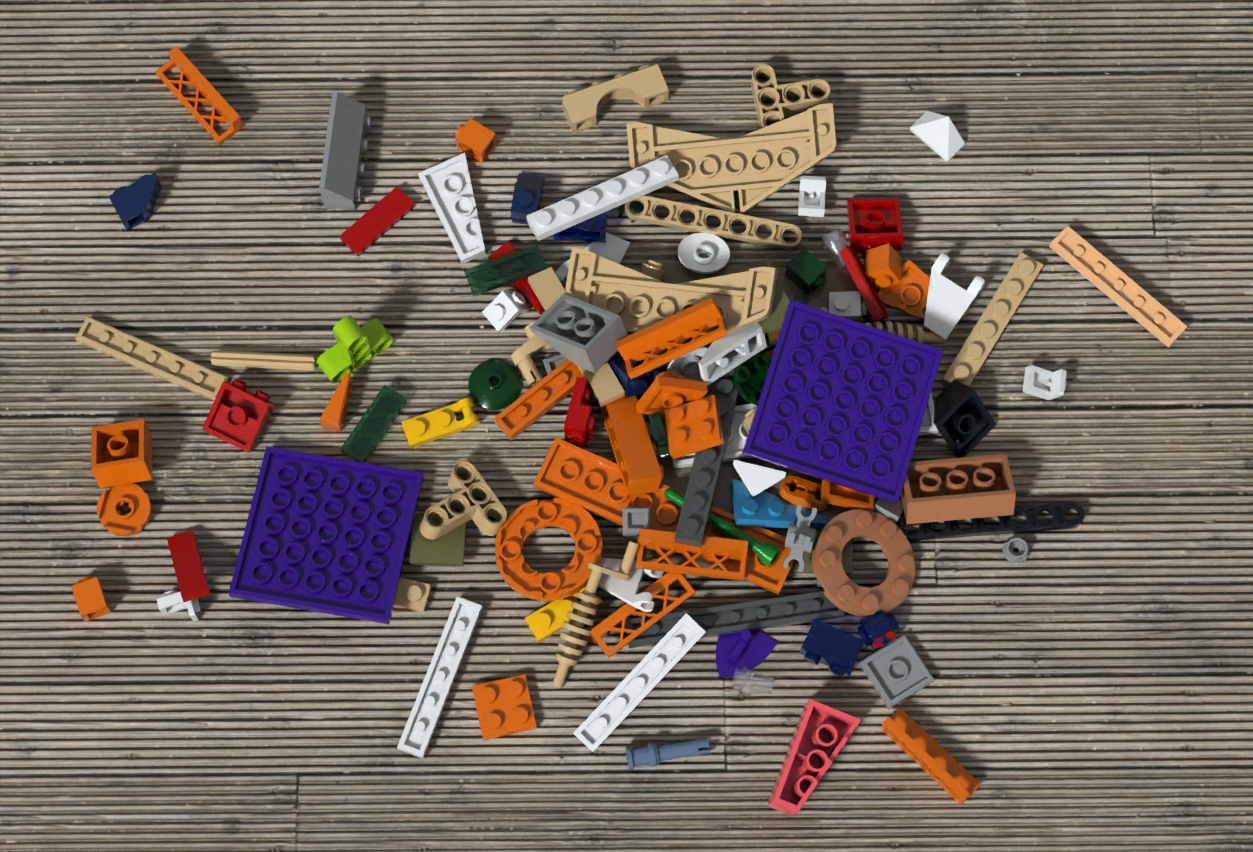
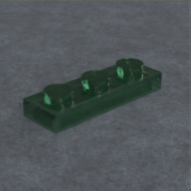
[464,245,547,297]
[340,385,407,463]

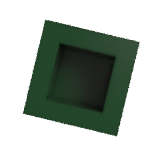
[785,248,828,295]

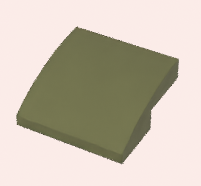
[409,515,467,566]

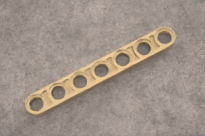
[625,195,802,250]

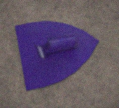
[716,630,778,678]

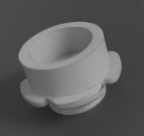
[1003,537,1029,563]

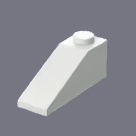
[698,323,767,386]

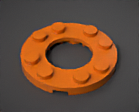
[495,497,603,601]

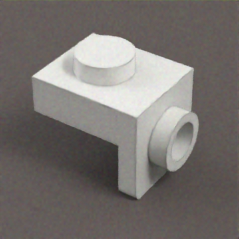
[798,176,826,217]
[482,291,529,332]
[829,291,868,324]
[1023,365,1067,400]
[156,590,201,622]

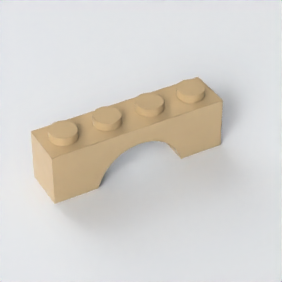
[561,64,669,134]

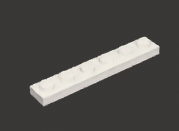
[526,155,679,241]
[397,597,483,759]
[573,613,706,752]

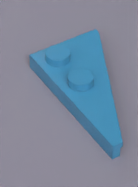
[730,479,829,530]

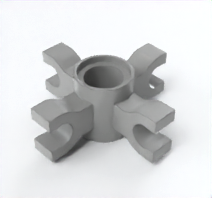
[783,504,818,572]

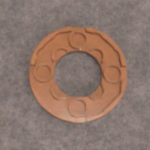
[812,509,915,617]

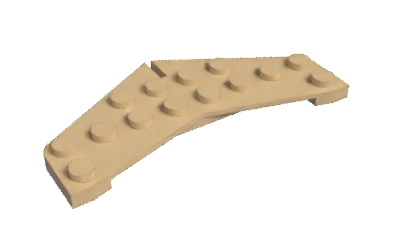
[626,103,837,214]
[566,248,778,355]

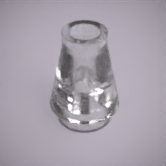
[822,229,848,269]
[732,667,774,694]

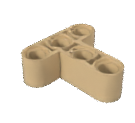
[751,64,830,129]
[420,461,507,540]

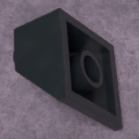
[933,380,996,458]

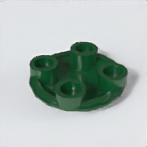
[733,354,770,405]

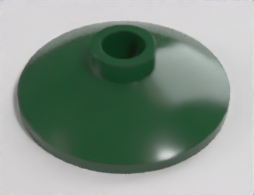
[468,359,521,411]

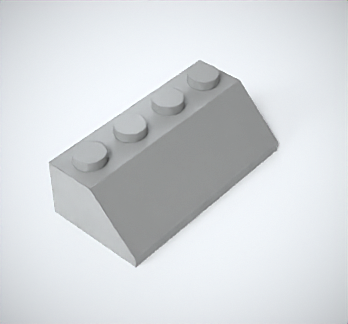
[319,92,372,210]

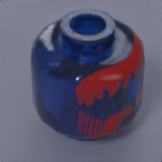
[857,609,900,649]

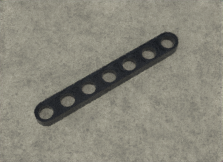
[899,502,1085,541]

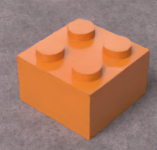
[91,419,152,488]

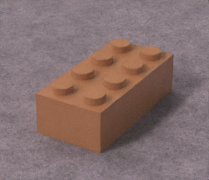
[901,454,1016,524]

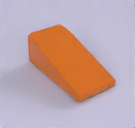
[320,373,353,431]

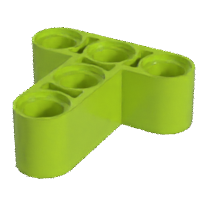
[316,315,394,383]

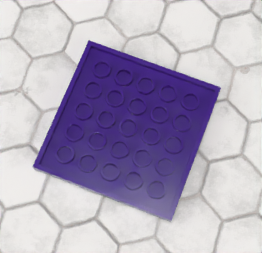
[742,300,943,504]
[229,446,424,625]

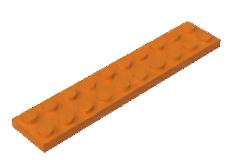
[533,437,795,595]

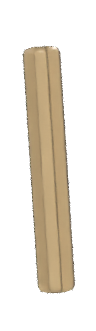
[211,350,316,371]

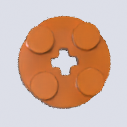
[97,483,152,536]

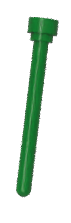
[664,488,781,567]

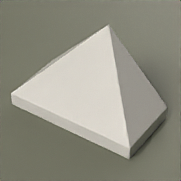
[909,111,965,163]
[733,460,787,497]

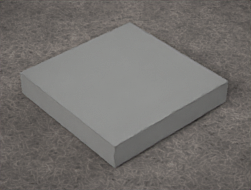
[859,634,935,710]

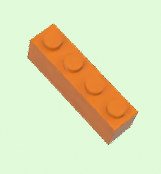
[600,395,664,496]

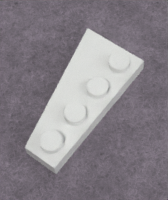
[418,153,486,264]

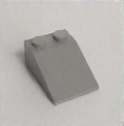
[530,294,628,373]

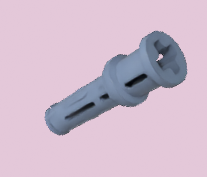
[625,736,710,771]

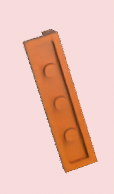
[155,46,244,146]
[615,297,728,379]
[636,528,749,581]
[589,572,696,658]
[881,708,981,805]

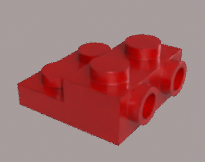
[847,198,903,255]
[564,377,596,449]
[202,379,275,453]

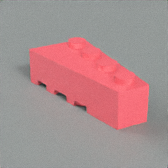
[767,699,861,816]

